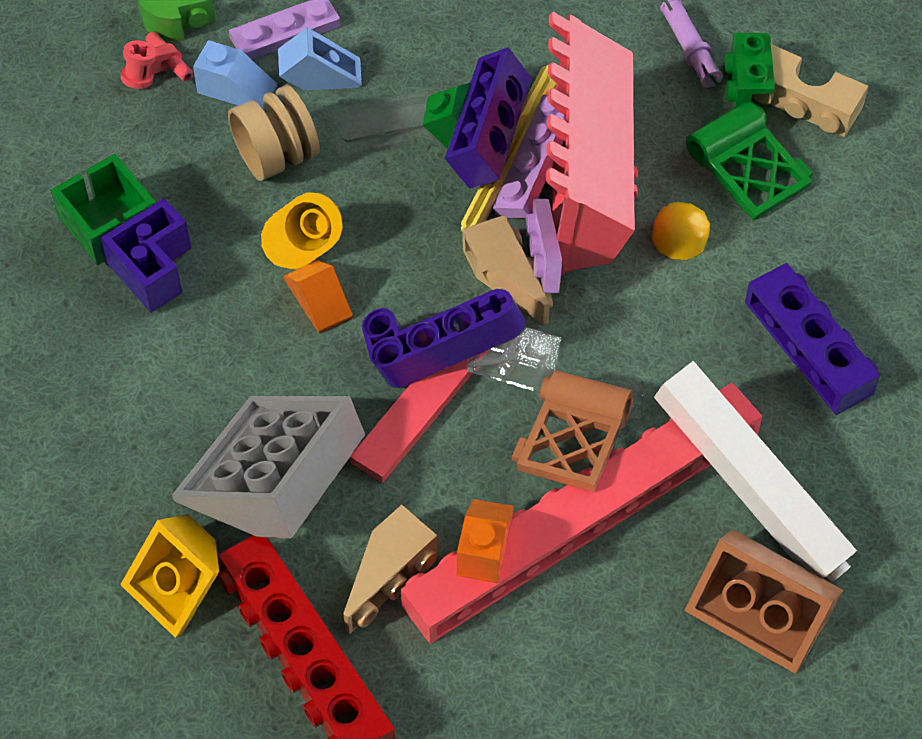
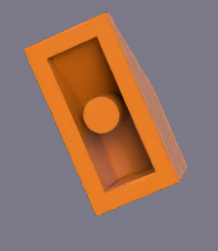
[457,499,514,583]

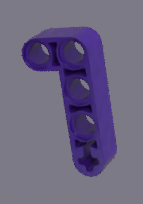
[362,289,525,388]

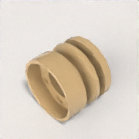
[228,84,320,181]

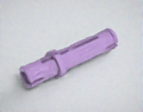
[660,0,723,88]

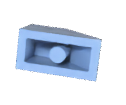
[278,27,362,90]
[193,40,278,110]

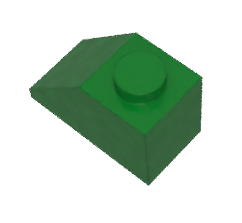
[422,83,470,149]

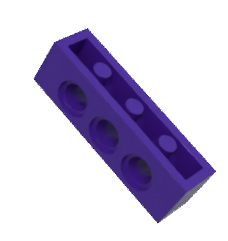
[445,47,532,189]
[745,263,880,415]

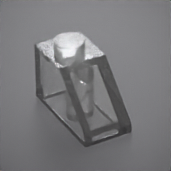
[466,327,561,392]

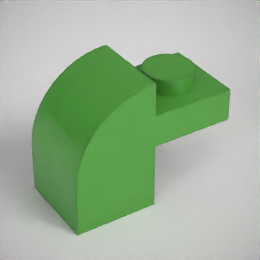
[137,0,216,41]

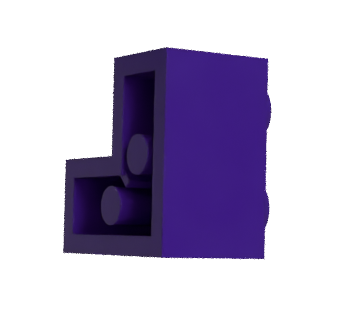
[101,198,191,313]

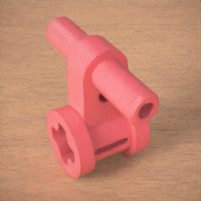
[121,31,194,89]

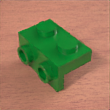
[724,33,775,108]

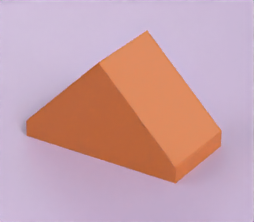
[283,260,353,334]

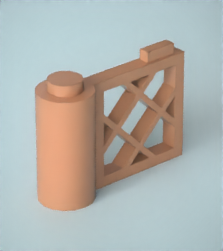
[512,370,634,492]

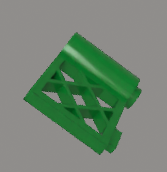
[686,101,813,220]

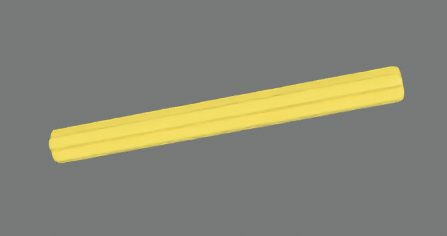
[461,65,556,232]

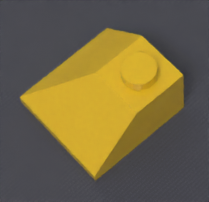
[120,514,219,638]

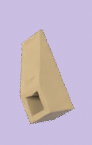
[463,215,553,325]
[343,504,438,634]

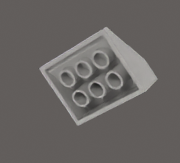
[172,396,365,539]

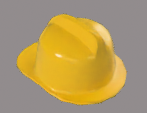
[261,192,343,269]

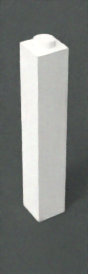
[654,361,857,583]

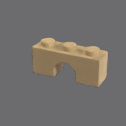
[752,44,869,137]

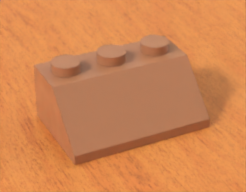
[684,529,844,674]

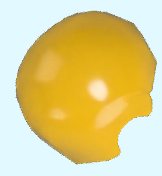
[651,202,710,260]

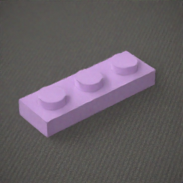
[229,0,341,59]
[525,199,562,293]

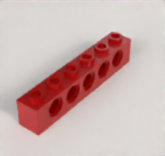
[217,535,395,739]

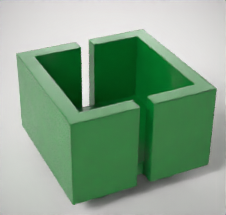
[50,154,156,266]

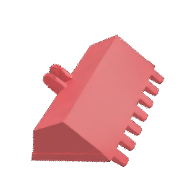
[546,12,638,276]

